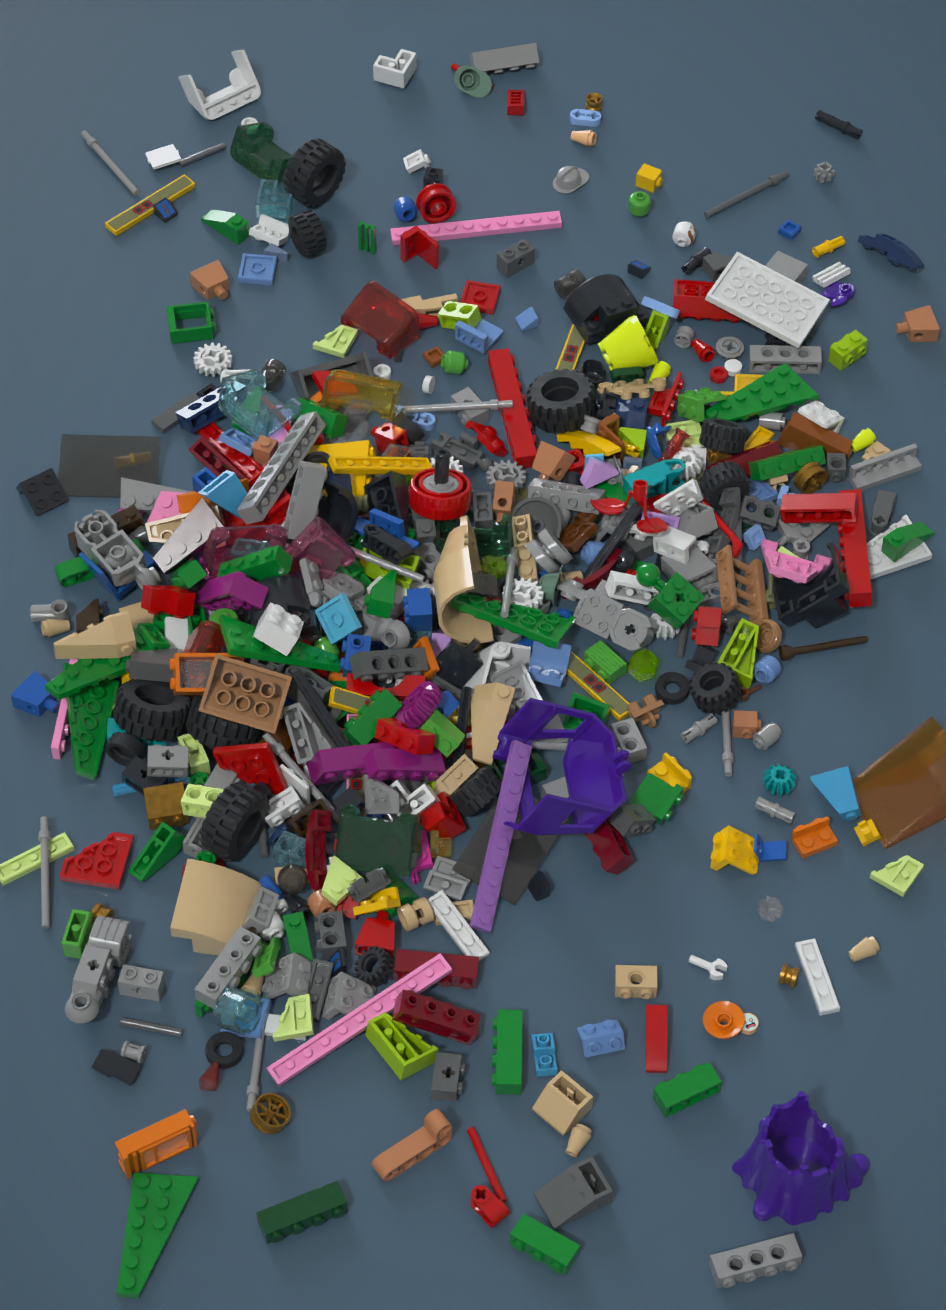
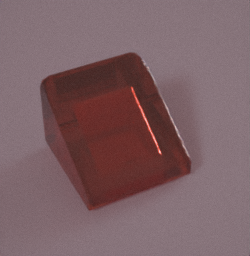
[199,1062,219,1091]

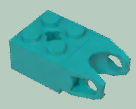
[623,459,686,512]

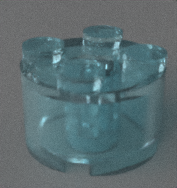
[213,987,262,1035]

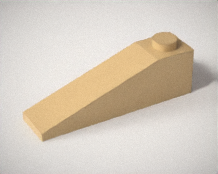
[145,506,226,547]
[54,611,136,659]
[470,682,515,766]

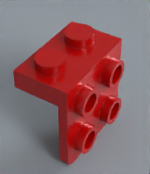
[400,226,439,269]

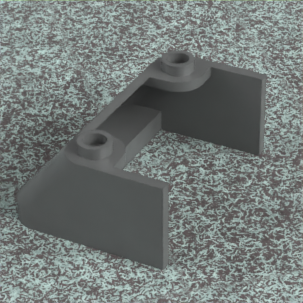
[290,351,374,399]

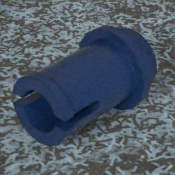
[266,823,290,850]

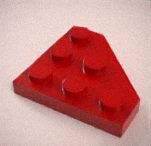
[213,742,289,794]
[59,832,134,890]

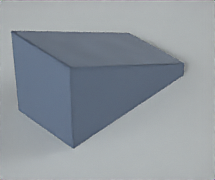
[263,243,289,262]

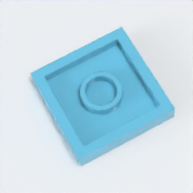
[314,593,362,645]

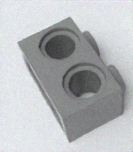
[610,718,647,763]

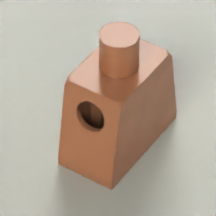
[190,260,229,300]
[895,305,940,342]
[532,441,576,482]
[492,481,516,528]

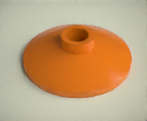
[703,1001,745,1039]

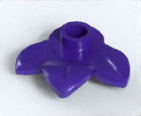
[820,282,855,307]

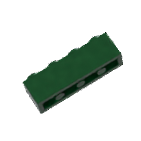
[256,1180,348,1244]

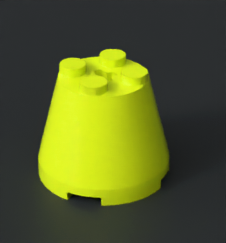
[597,315,658,371]

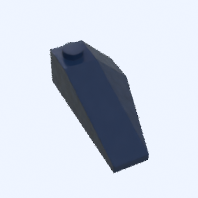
[594,398,649,430]

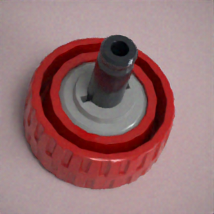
[409,449,472,521]

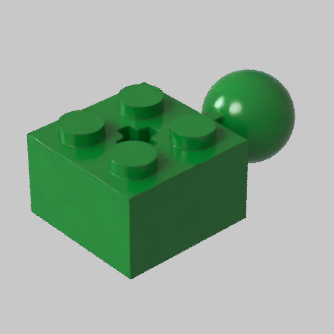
[636,563,705,630]

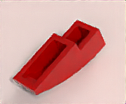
[645,1005,667,1073]

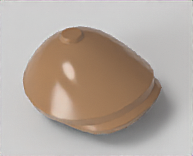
[753,619,782,653]

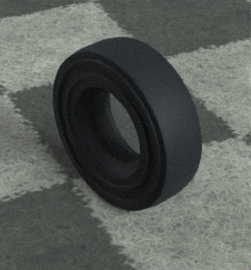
[655,672,690,705]
[205,1031,243,1069]

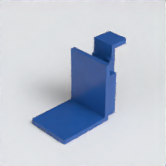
[79,550,161,601]

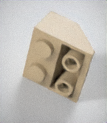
[532,1070,593,1136]

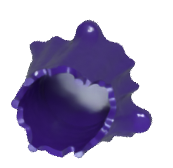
[732,1091,870,1225]

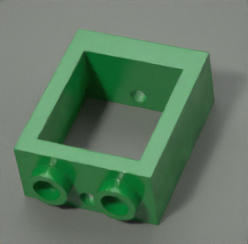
[166,301,216,344]

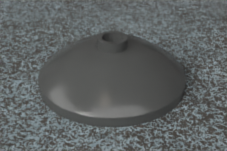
[508,497,563,545]

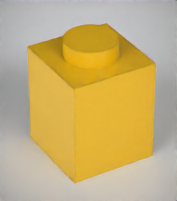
[636,163,663,193]

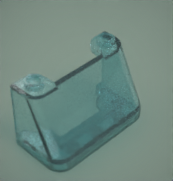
[218,369,302,440]

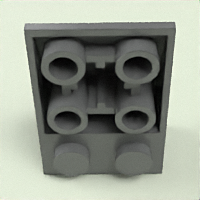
[534,1156,613,1230]

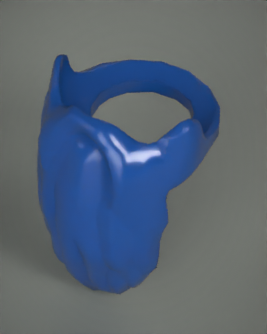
[646,423,672,461]

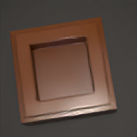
[423,346,444,368]

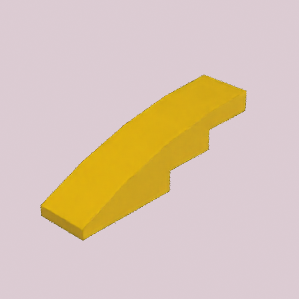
[556,430,621,456]

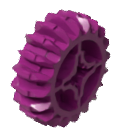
[396,681,442,729]

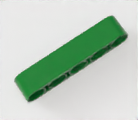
[54,539,145,587]

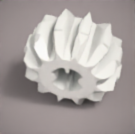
[672,449,703,481]
[651,613,681,641]

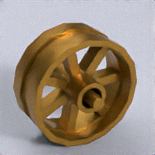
[793,462,828,494]
[249,1093,291,1135]

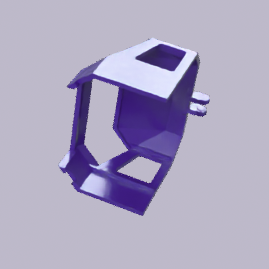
[492,698,631,835]

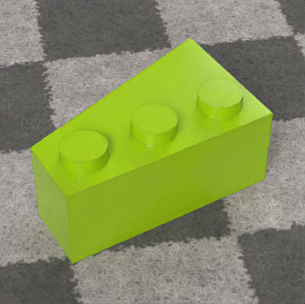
[360,547,420,589]

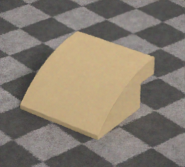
[170,859,261,955]

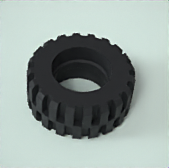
[283,139,346,207]
[526,369,597,434]
[113,679,191,742]
[186,695,262,749]
[200,782,270,862]

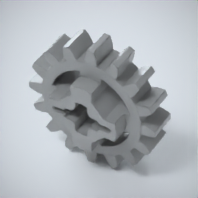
[486,460,526,493]

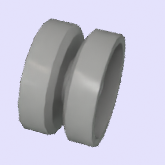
[526,528,573,573]

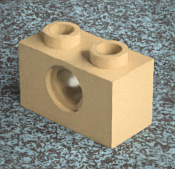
[615,965,657,999]

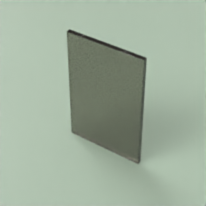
[58,434,161,498]
[452,795,569,905]

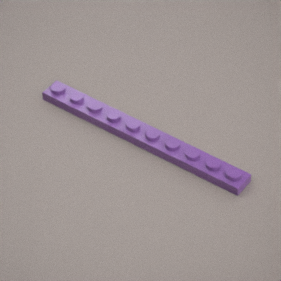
[470,740,532,933]

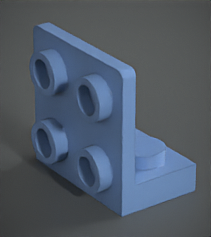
[455,319,503,354]
[526,640,572,687]

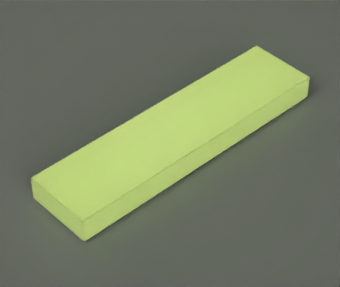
[0,832,75,886]

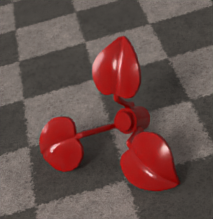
[590,480,668,533]

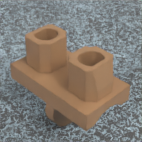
[627,694,664,728]

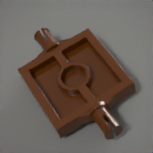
[555,513,599,559]

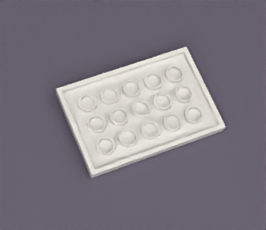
[705,252,830,348]

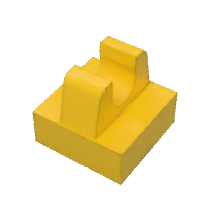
[854,819,881,847]

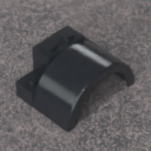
[563,274,650,345]
[279,478,358,558]
[773,542,849,628]
[243,576,320,639]

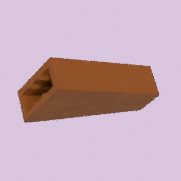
[778,412,853,460]

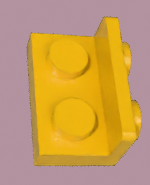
[647,753,692,794]
[353,887,401,916]

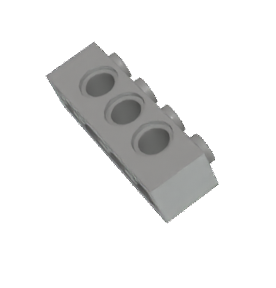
[748,345,822,374]
[528,478,606,515]
[709,1233,802,1288]

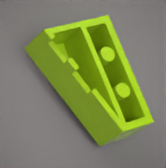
[718,618,759,689]
[365,1012,438,1081]

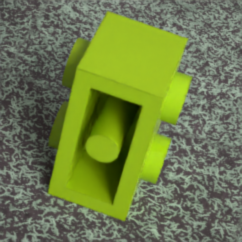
[828,330,868,371]

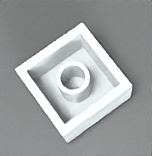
[253,602,304,656]

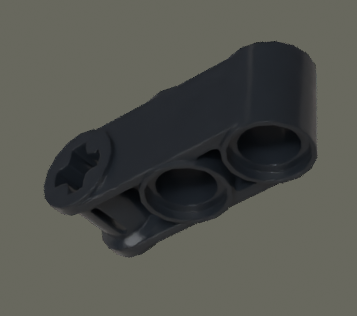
[361,524,413,565]

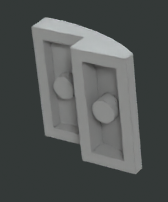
[423,856,476,901]

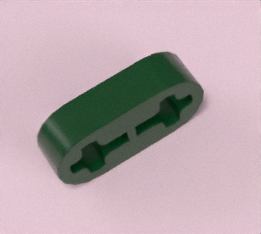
[610,366,644,383]

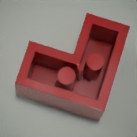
[141,585,195,619]
[691,605,722,646]
[420,792,466,842]

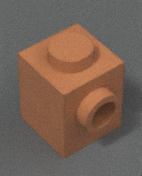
[252,435,278,466]
[732,710,761,739]

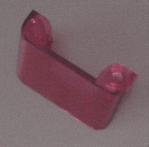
[282,516,356,582]
[202,524,287,576]

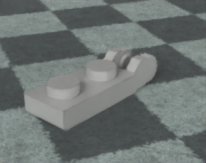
[299,558,328,608]

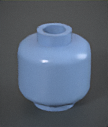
[580,541,605,565]
[753,655,781,684]

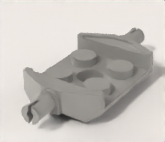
[776,519,833,548]

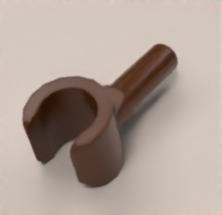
[741,684,762,702]

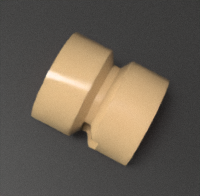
[397,897,434,932]

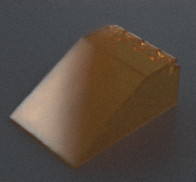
[854,716,946,849]

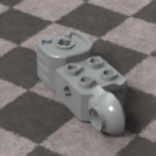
[74,510,161,590]
[322,573,410,649]
[556,578,658,653]
[65,915,133,1024]

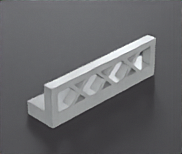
[848,443,922,491]

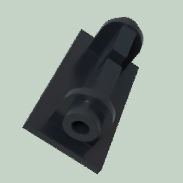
[596,388,616,420]

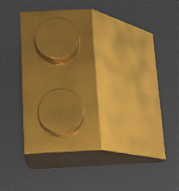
[143,782,189,830]

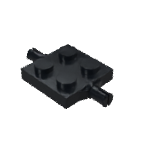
[436,638,483,690]

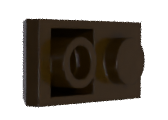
[76,599,104,634]

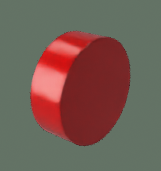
[710,366,728,384]

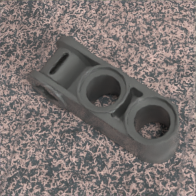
[869,489,897,537]

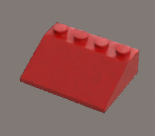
[673,279,743,322]

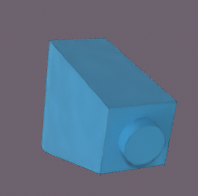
[198,470,248,519]
[810,766,862,821]

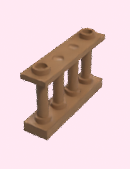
[716,545,768,623]

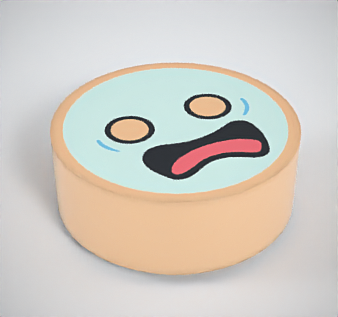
[741,1013,759,1035]

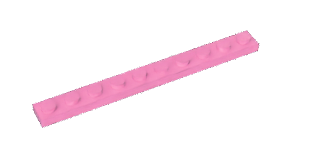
[390,211,562,246]
[267,953,452,1087]

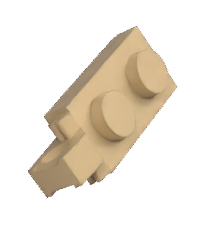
[433,754,478,795]

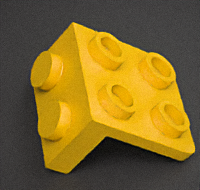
[710,825,759,875]

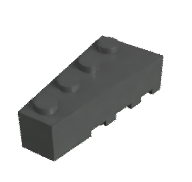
[250,659,334,709]

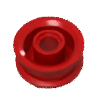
[416,183,456,223]

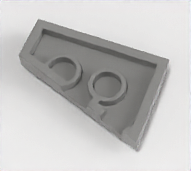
[364,774,401,814]

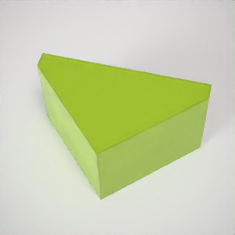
[645,310,670,350]
[618,427,647,461]

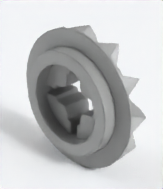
[716,337,744,360]

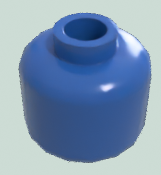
[394,197,418,222]

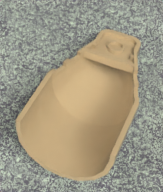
[433,515,494,643]

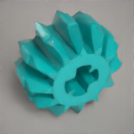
[763,763,797,797]

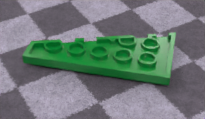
[704,363,819,421]
[450,593,576,649]
[219,614,340,672]
[45,626,158,700]
[63,662,119,781]
[117,1173,199,1298]

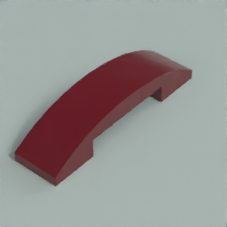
[562,548,622,599]
[305,810,331,891]

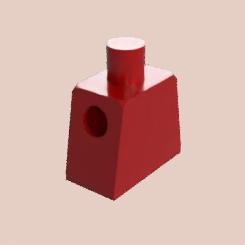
[371,422,410,457]
[355,911,395,959]

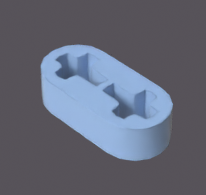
[570,109,601,127]

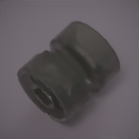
[554,269,586,300]
[256,359,286,393]

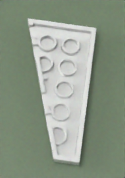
[841,515,932,580]

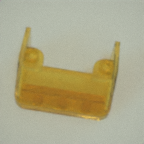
[320,369,403,422]

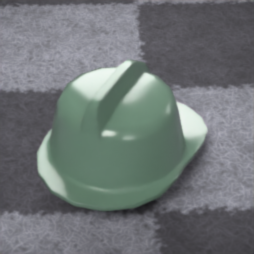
[454,65,492,98]
[538,563,564,607]

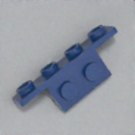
[354,508,419,551]

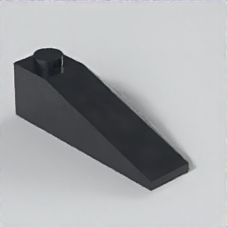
[364,471,409,537]

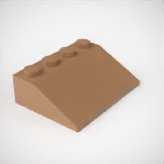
[198,654,292,734]

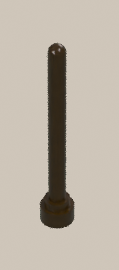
[778,636,868,661]

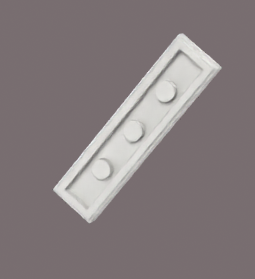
[427,890,490,961]
[795,938,840,1016]

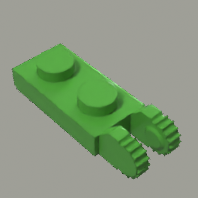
[252,936,281,978]

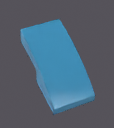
[532,1033,557,1077]

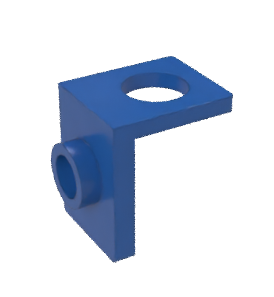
[754,834,788,862]

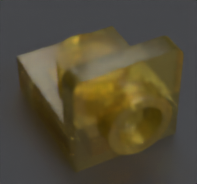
[430,831,452,858]

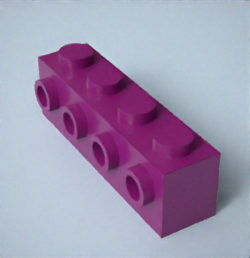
[363,748,446,782]

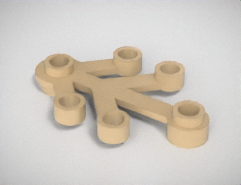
[597,377,666,400]

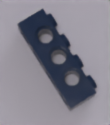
[176,379,249,434]

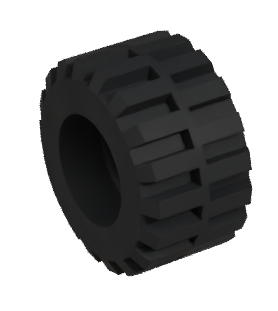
[288,209,327,257]
[699,418,748,454]
[700,461,751,510]
[689,662,742,715]
[450,766,502,817]

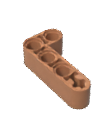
[371,1109,452,1182]

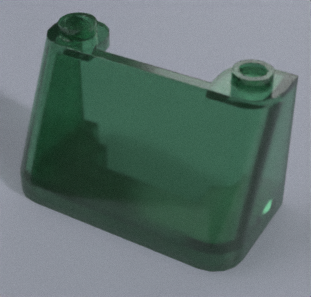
[230,122,298,186]
[435,514,512,557]
[335,805,423,876]

